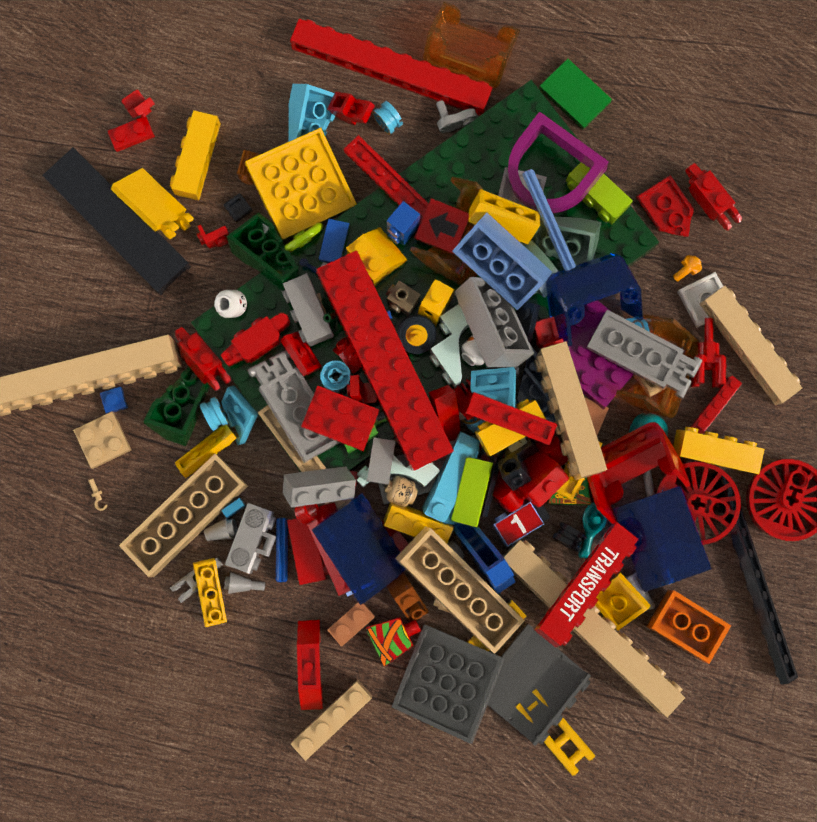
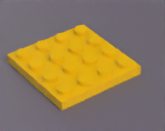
[244,128,357,240]

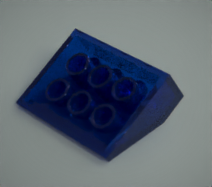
[614,485,712,592]
[312,493,406,605]

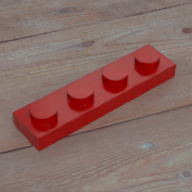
[465,392,557,445]

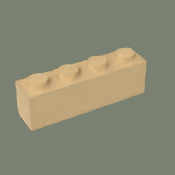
[291,679,372,761]

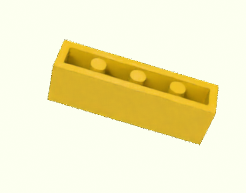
[170,110,221,201]
[673,427,765,474]

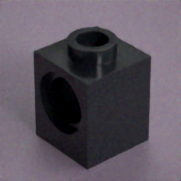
[497,451,532,491]

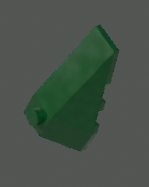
[227,212,299,284]
[143,366,210,446]

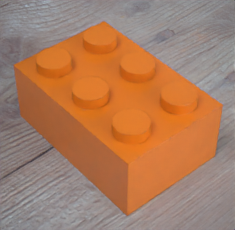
[646,590,731,664]

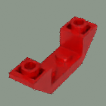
[297,620,323,710]

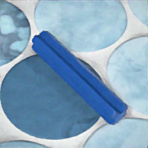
[276,518,288,582]

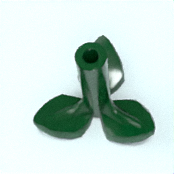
[321,297,343,334]

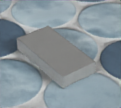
[367,437,395,485]

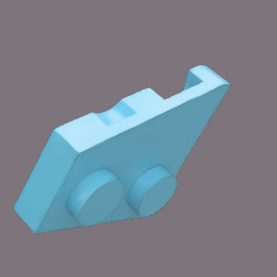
[471,367,516,408]
[221,386,258,445]

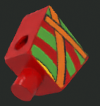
[366,617,421,666]

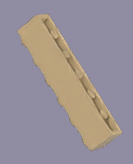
[699,286,802,405]

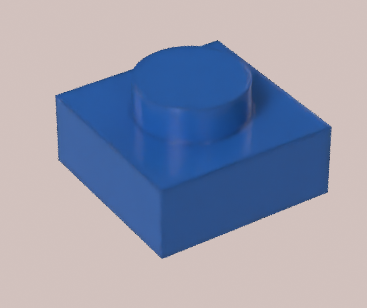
[100,387,128,414]

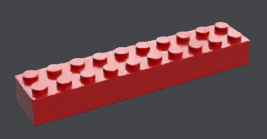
[316,250,454,471]

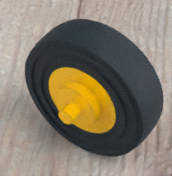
[397,314,436,354]

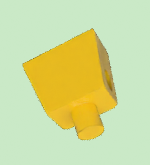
[418,279,455,328]

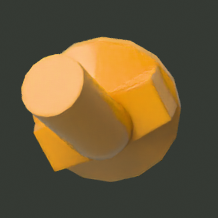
[673,255,702,282]

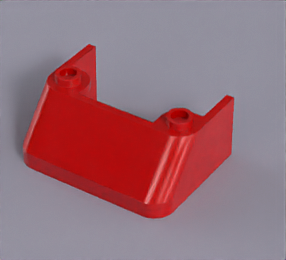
[587,422,691,524]

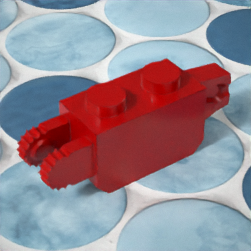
[685,163,742,230]
[221,313,290,367]
[175,327,231,391]

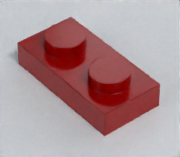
[108,116,155,152]
[280,331,322,376]

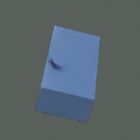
[452,212,552,310]

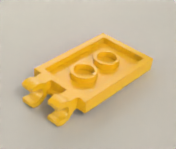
[111,168,194,239]

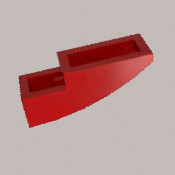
[429,385,460,441]

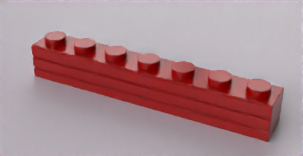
[690,375,742,434]

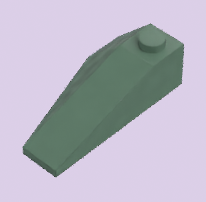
[531,216,601,272]

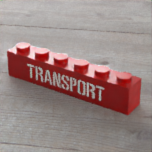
[534,522,638,647]

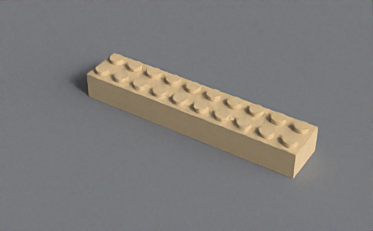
[0,335,183,416]
[502,540,685,718]

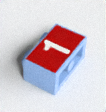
[492,502,544,547]

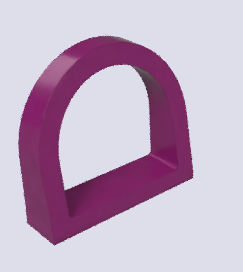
[508,112,609,213]

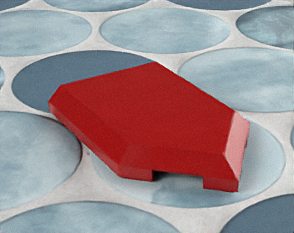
[636,175,694,237]

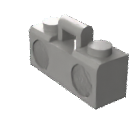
[225,503,277,574]

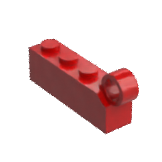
[294,502,370,596]

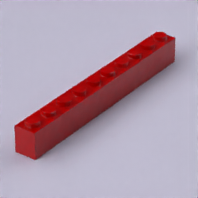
[290,19,493,116]

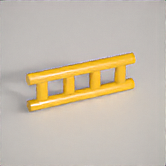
[516,689,595,776]

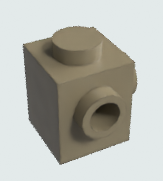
[386,281,421,316]

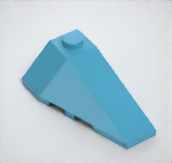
[289,84,335,142]
[422,431,480,525]

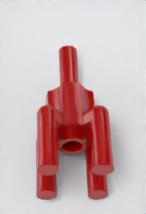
[691,318,726,388]

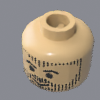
[384,475,418,507]

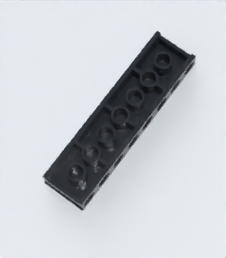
[42,147,191,295]

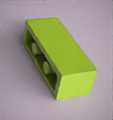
[565,162,633,225]

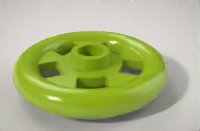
[284,222,323,253]

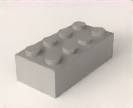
[454,277,534,367]

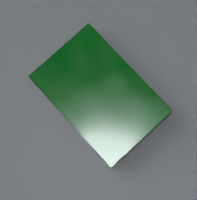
[539,59,612,130]

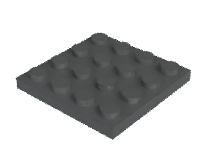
[392,624,505,744]

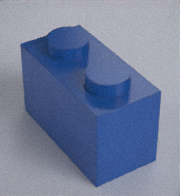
[387,201,420,246]

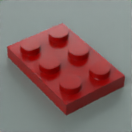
[301,386,380,452]

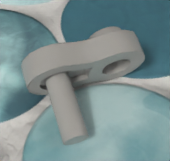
[436,101,478,133]

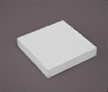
[677,272,723,328]

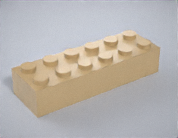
[534,342,607,480]
[119,454,248,577]
[395,526,524,654]

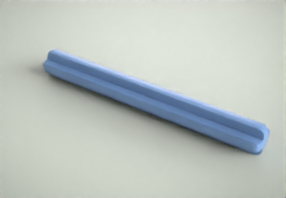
[522,169,576,271]

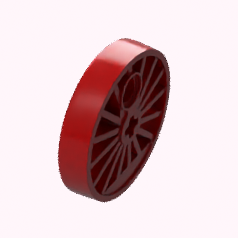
[746,459,817,541]
[655,462,741,545]

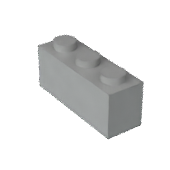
[282,273,334,346]
[283,466,356,508]

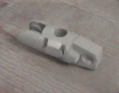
[170,558,223,603]

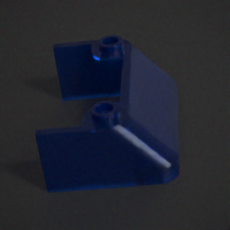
[546,253,643,347]

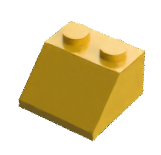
[346,227,407,286]

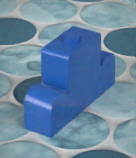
[453,523,516,594]

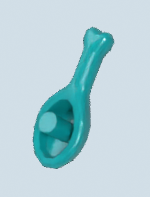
[578,502,607,559]

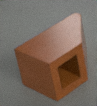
[384,571,429,622]

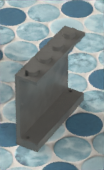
[488,624,591,746]

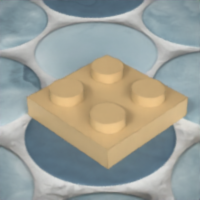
[73,411,132,469]

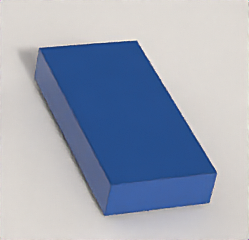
[319,219,350,263]

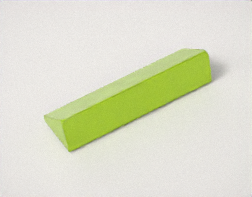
[451,457,493,527]

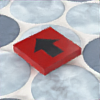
[415,198,469,255]

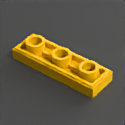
[193,558,227,627]

